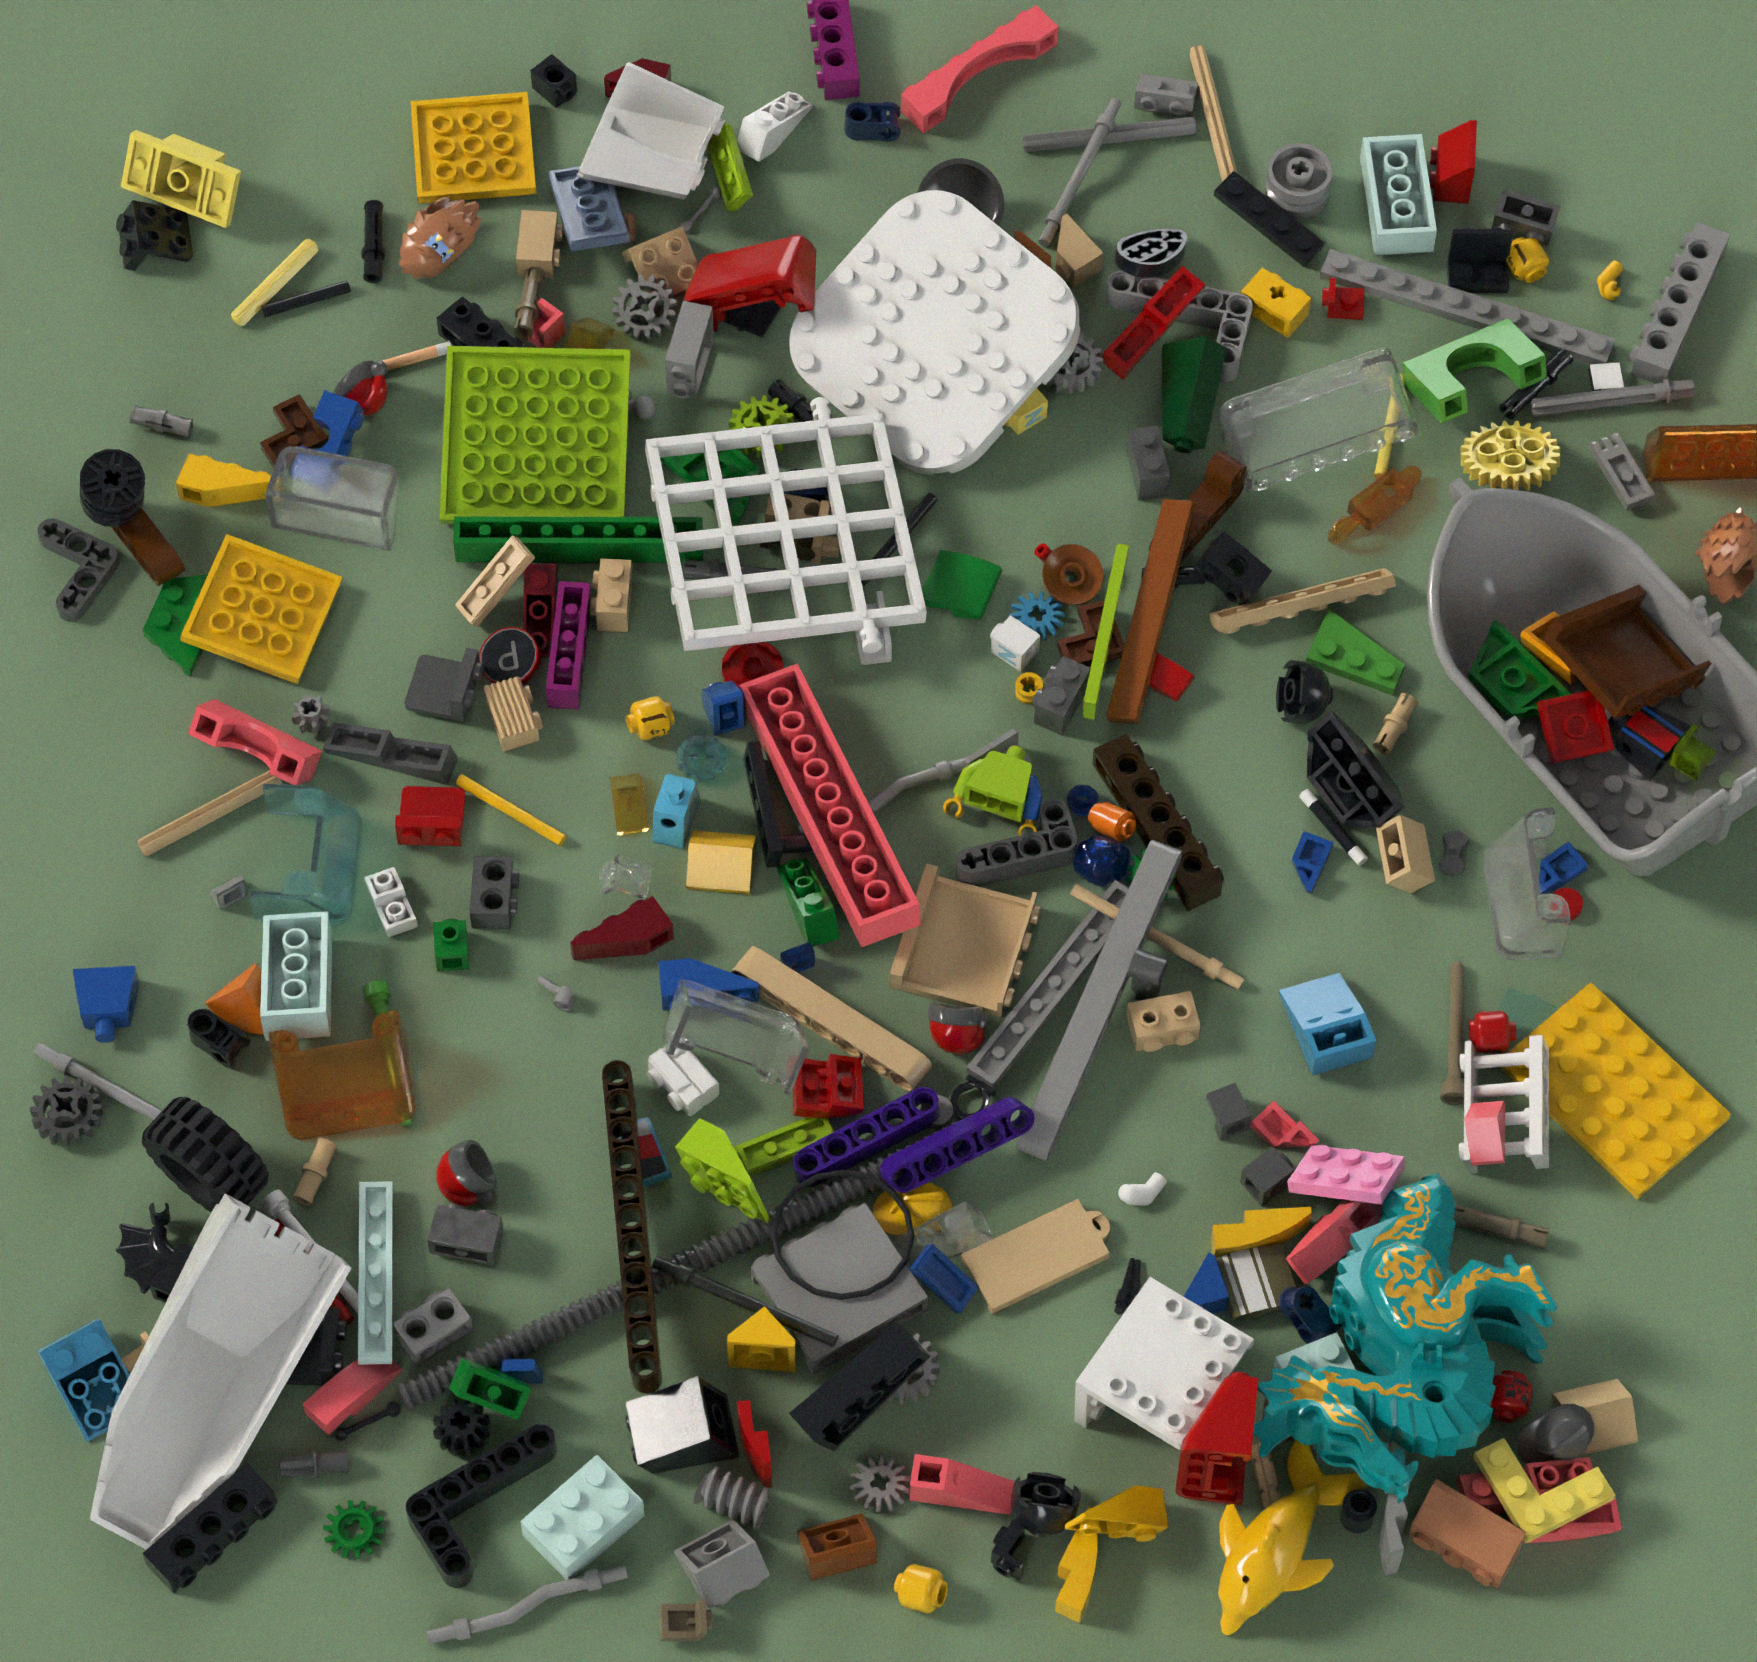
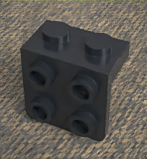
[116,200,193,271]
[286,1308,347,1386]

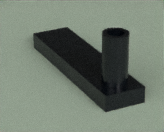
[743,741,813,868]

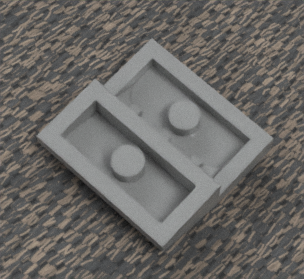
[1379,1493,1408,1576]

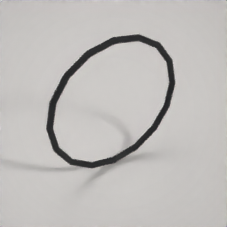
[771,1170,915,1300]

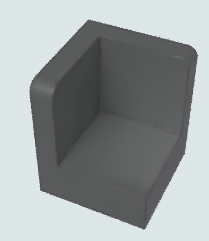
[1206,1083,1252,1141]

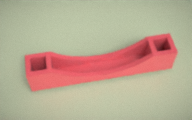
[901,5,1059,134]

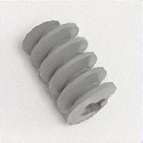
[693,1466,770,1530]

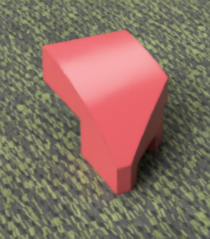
[1250,1101,1320,1147]

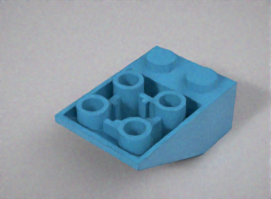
[1278,973,1377,1076]
[36,1319,130,1442]

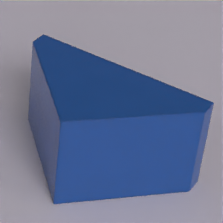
[1184,1252,1229,1314]

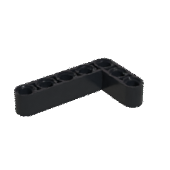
[406,1424,557,1588]

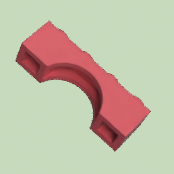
[188,699,322,786]

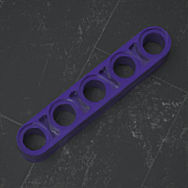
[793,1087,940,1187]
[880,1097,1035,1193]

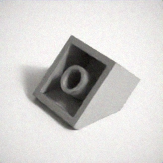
[673,1520,770,1608]

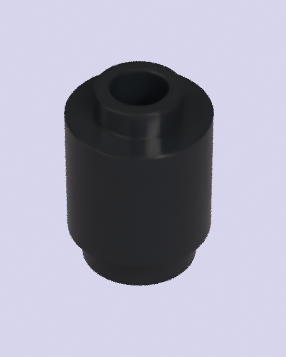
[1340,1489,1377,1533]

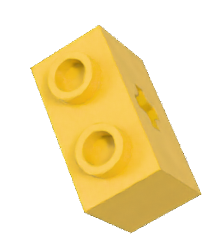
[1241,267,1311,338]

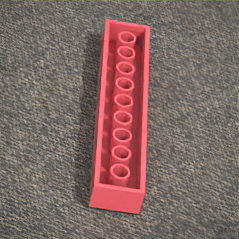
[739,663,921,948]

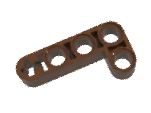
[1149,450,1247,564]
[107,480,185,586]

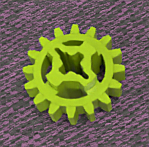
[729,395,794,458]

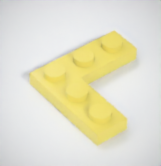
[1473,1438,1616,1544]

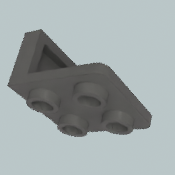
[404,648,484,722]

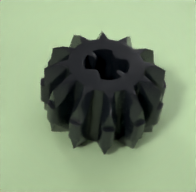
[433,1398,490,1457]

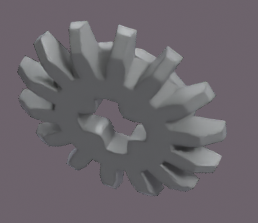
[849,1454,911,1513]

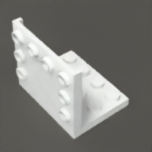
[1074,1277,1254,1450]

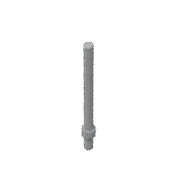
[34,1043,162,1120]

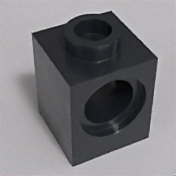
[530,54,577,108]

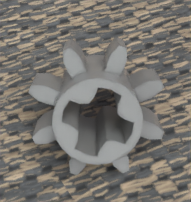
[291,695,331,735]

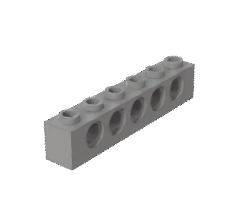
[1629,222,1730,383]

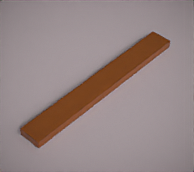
[1106,499,1195,725]

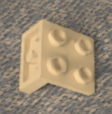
[622,226,698,294]

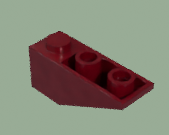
[523,564,558,658]
[570,896,674,960]

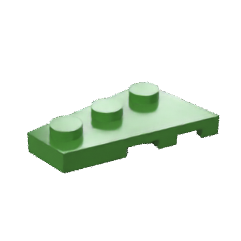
[1306,608,1405,696]

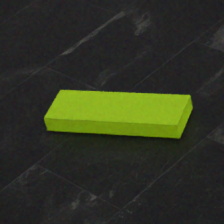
[707,123,753,212]
[734,1117,835,1177]

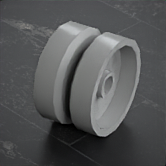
[1264,143,1333,221]

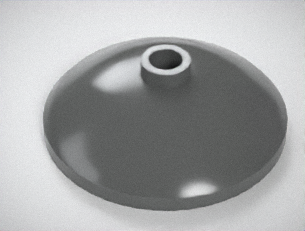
[917,158,1004,226]

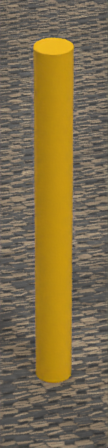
[456,774,567,846]

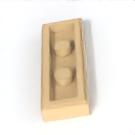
[455,536,535,627]

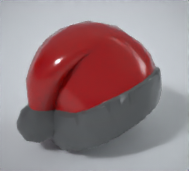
[333,361,387,416]
[928,1002,990,1055]
[436,1140,496,1207]

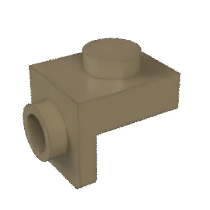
[659,1599,712,1641]

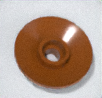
[1042,544,1103,605]

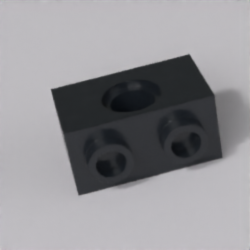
[1193,532,1272,605]

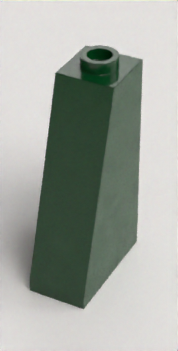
[1162,336,1227,453]

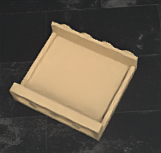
[890,863,1041,1017]

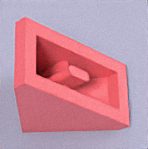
[1464,1101,1505,1166]

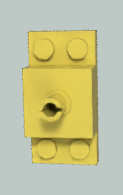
[121,130,241,228]

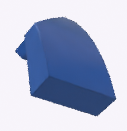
[1292,831,1334,894]
[1536,841,1588,898]

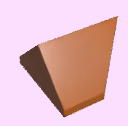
[205,963,264,1035]

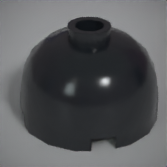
[1276,660,1333,723]
[1011,1472,1081,1537]

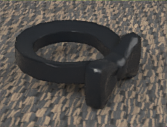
[950,1074,996,1120]

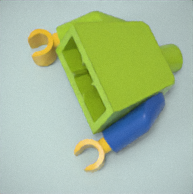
[943,746,1042,836]

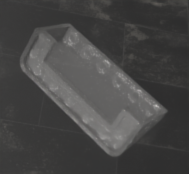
[1220,348,1418,493]

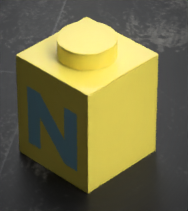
[1004,388,1048,435]

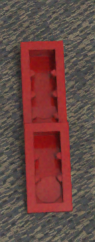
[1102,266,1205,380]

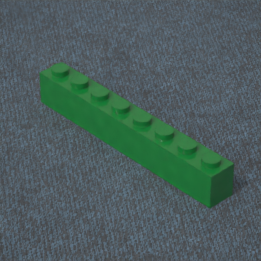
[453,516,703,563]

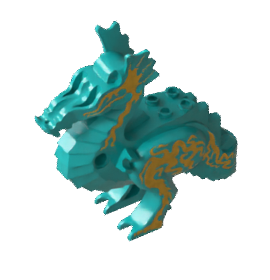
[1253,1173,1557,1503]

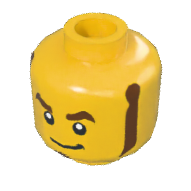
[1506,237,1549,283]
[626,696,675,741]

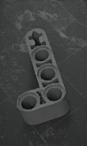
[956,799,1078,887]

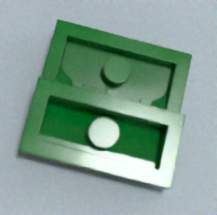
[922,550,1003,620]

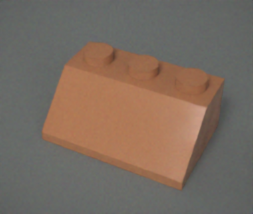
[1409,1479,1526,1589]

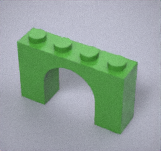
[1403,318,1547,424]

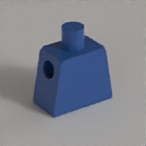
[73,966,139,1043]

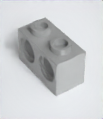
[393,1288,473,1367]

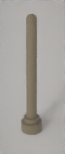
[1440,961,1464,1105]

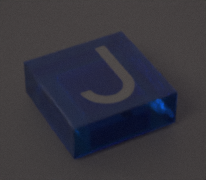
[780,942,815,973]

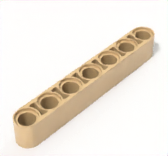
[731,946,932,1092]

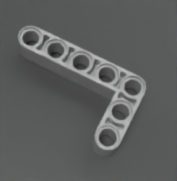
[1107,271,1253,382]

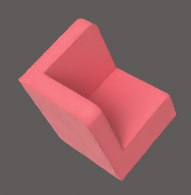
[528,298,565,348]

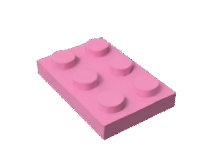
[1287,1145,1405,1204]

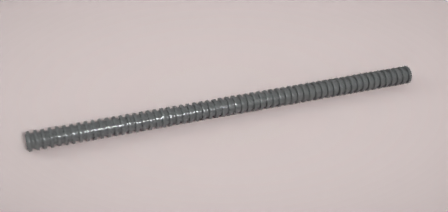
[397,1122,962,1411]

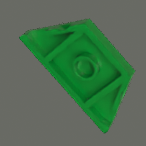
[660,449,761,527]
[143,574,208,676]
[1468,620,1571,719]

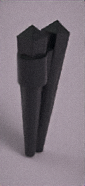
[1114,1258,1141,1315]

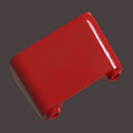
[684,235,816,332]
[1175,1372,1258,1505]

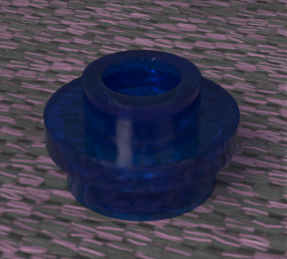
[1067,785,1099,816]

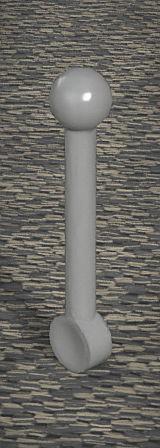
[680,187,721,234]

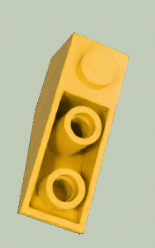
[176,453,279,507]
[1065,1485,1169,1542]

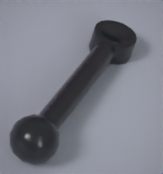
[334,1402,400,1441]

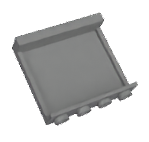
[751,1203,928,1375]

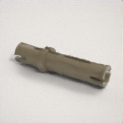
[514,267,544,340]
[1453,1204,1549,1249]

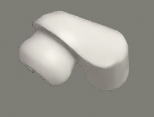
[1118,1172,1167,1206]

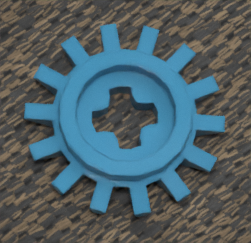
[1009,591,1065,640]

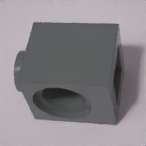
[1240,1147,1294,1206]

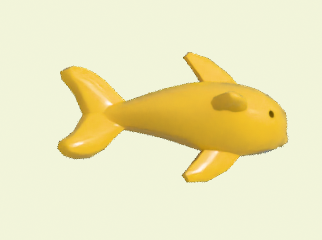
[1218,1440,1367,1636]

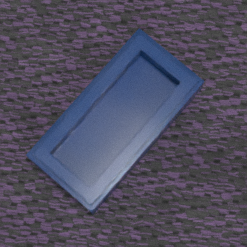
[909,1244,979,1313]

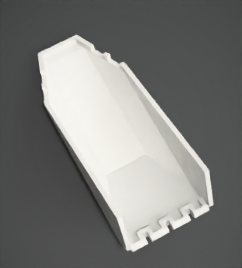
[90,1194,352,1550]

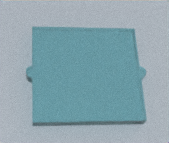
[1498,987,1558,1048]

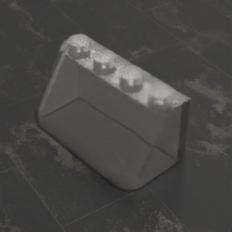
[265,446,399,551]

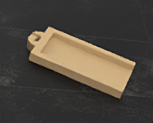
[961,1199,1110,1314]

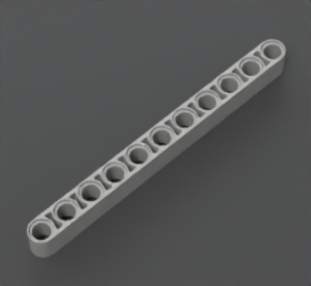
[1016,840,1182,1161]

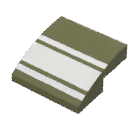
[1216,1244,1296,1320]

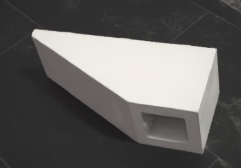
[737,91,813,162]

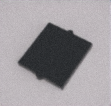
[723,300,781,338]

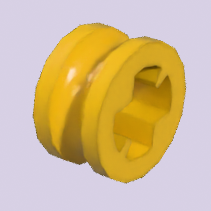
[1015,672,1043,704]

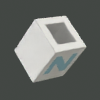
[990,615,1040,672]

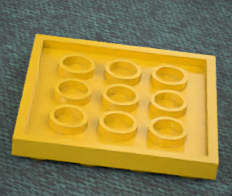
[410,92,536,204]
[180,534,343,684]

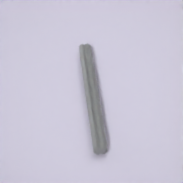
[1022,117,1197,152]

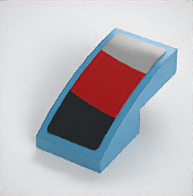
[620,1117,672,1187]

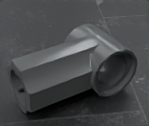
[1127,948,1169,1001]

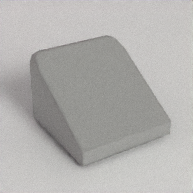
[209,876,247,910]

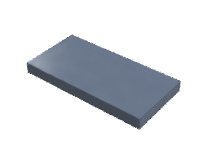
[548,166,630,252]

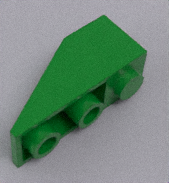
[776,857,840,948]

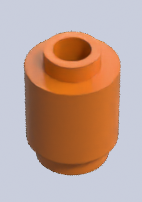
[1088,802,1136,842]

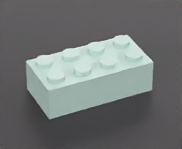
[1360,134,1437,255]
[260,911,332,1041]

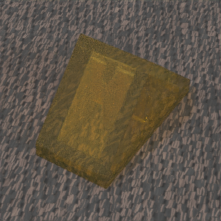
[565,317,614,349]
[609,773,649,835]

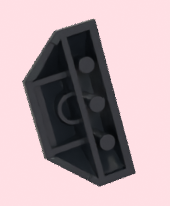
[1307,711,1404,827]

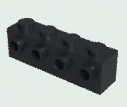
[436,296,526,347]

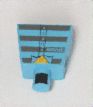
[653,774,700,849]

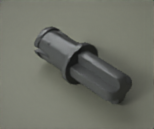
[280,1450,348,1478]

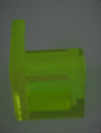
[1669,723,1716,780]

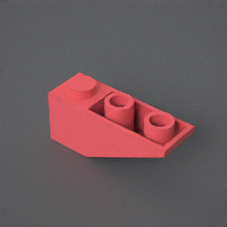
[909,1454,1015,1515]

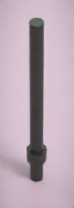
[652,1255,839,1347]

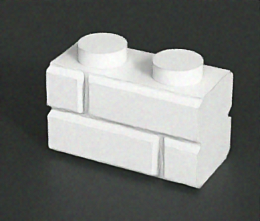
[647,1037,719,1117]

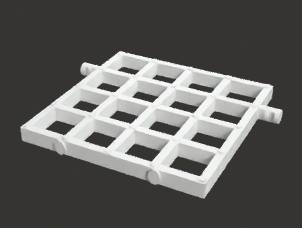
[645,397,927,653]

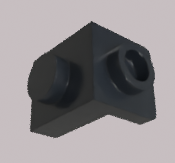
[991,1519,1025,1580]

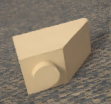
[1055,214,1104,288]

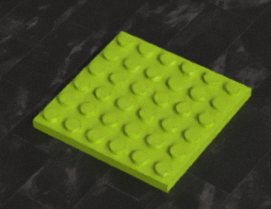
[439,346,631,524]

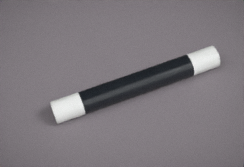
[1299,789,1368,866]

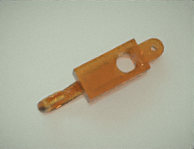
[1327,466,1422,545]

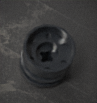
[80,449,145,527]

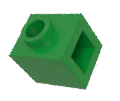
[433,918,469,972]

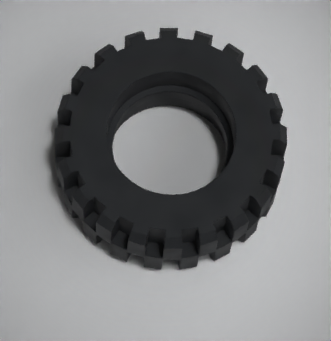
[142,1097,269,1212]

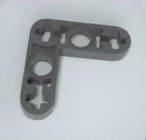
[38,518,119,622]

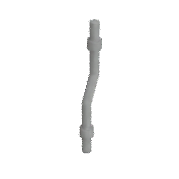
[1038,98,1122,247]
[797,756,968,833]
[427,1565,628,1644]

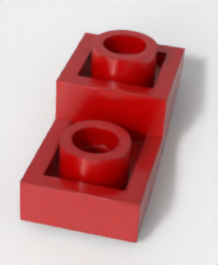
[1149,652,1195,702]

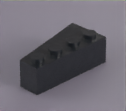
[789,1323,931,1451]

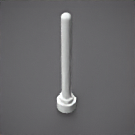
[260,1189,358,1314]

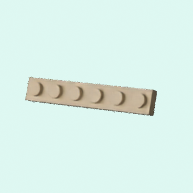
[1209,568,1396,634]

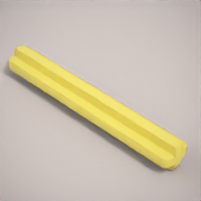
[231,238,318,327]

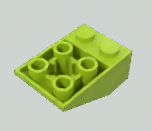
[675,1118,771,1223]

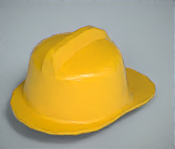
[873,1182,952,1236]

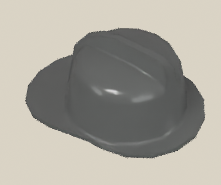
[1517,1404,1594,1464]

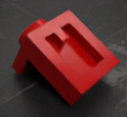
[1322,277,1364,320]

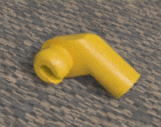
[1596,260,1624,300]

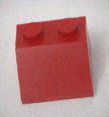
[1429,120,1477,204]

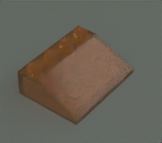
[1643,424,1757,482]

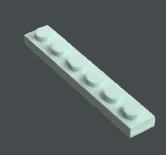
[358,1181,393,1365]

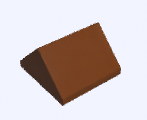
[797,1513,877,1581]

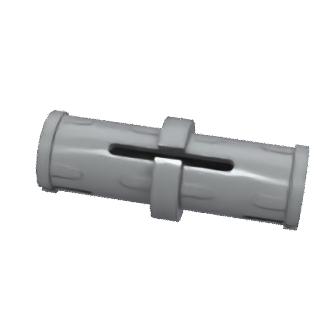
[129,404,194,438]

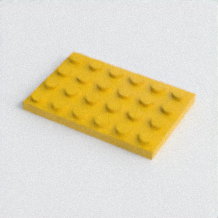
[1499,982,1731,1199]

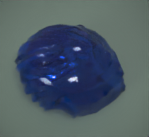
[1073,835,1131,887]

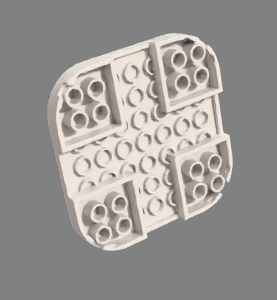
[789,190,1081,476]

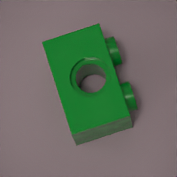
[449,1357,532,1420]

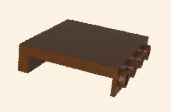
[1542,585,1712,719]

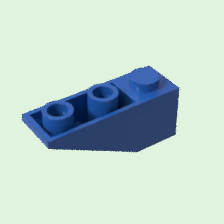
[658,958,759,1012]

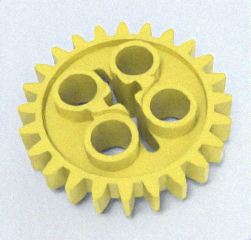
[1460,420,1560,491]

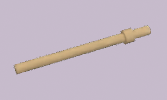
[1070,884,1245,990]

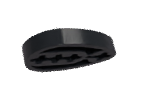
[1115,228,1188,278]

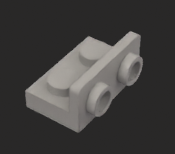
[1134,73,1198,117]

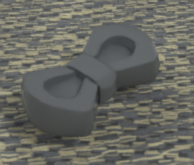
[1438,831,1469,876]

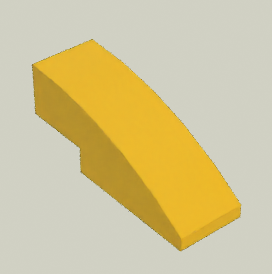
[1211,1206,1312,1258]
[1055,1506,1098,1623]

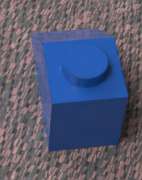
[702,680,744,736]

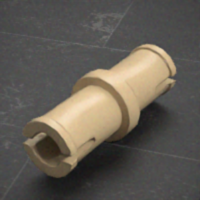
[1372,693,1419,755]
[292,1138,337,1206]

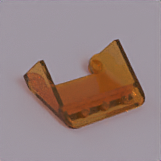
[269,1010,416,1140]

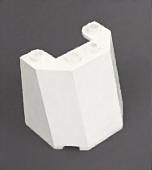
[576,62,725,200]

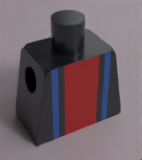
[1608,705,1691,782]

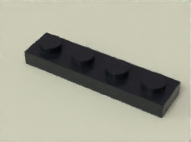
[1213,171,1325,267]

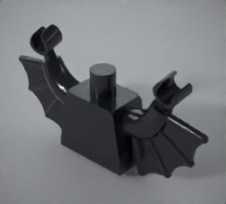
[116,1202,193,1303]

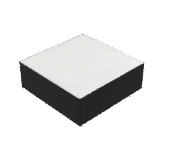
[1588,362,1624,391]

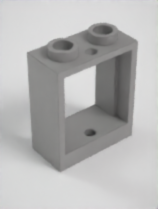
[665,301,714,399]

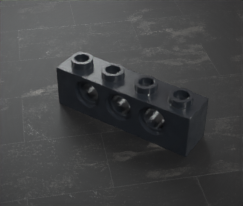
[142,1463,277,1593]

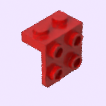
[395,786,466,846]

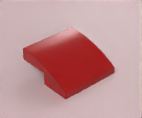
[792,1054,864,1118]
[737,1400,772,1488]

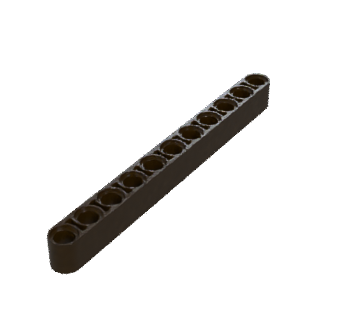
[602,1060,662,1394]

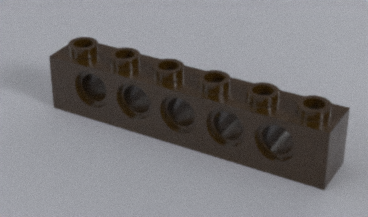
[1092,733,1224,911]

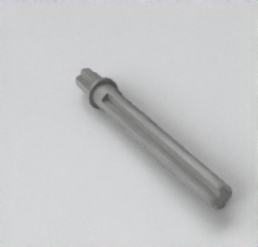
[1531,379,1695,416]

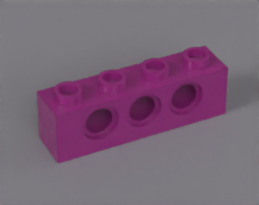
[807,0,860,100]
[546,581,591,710]

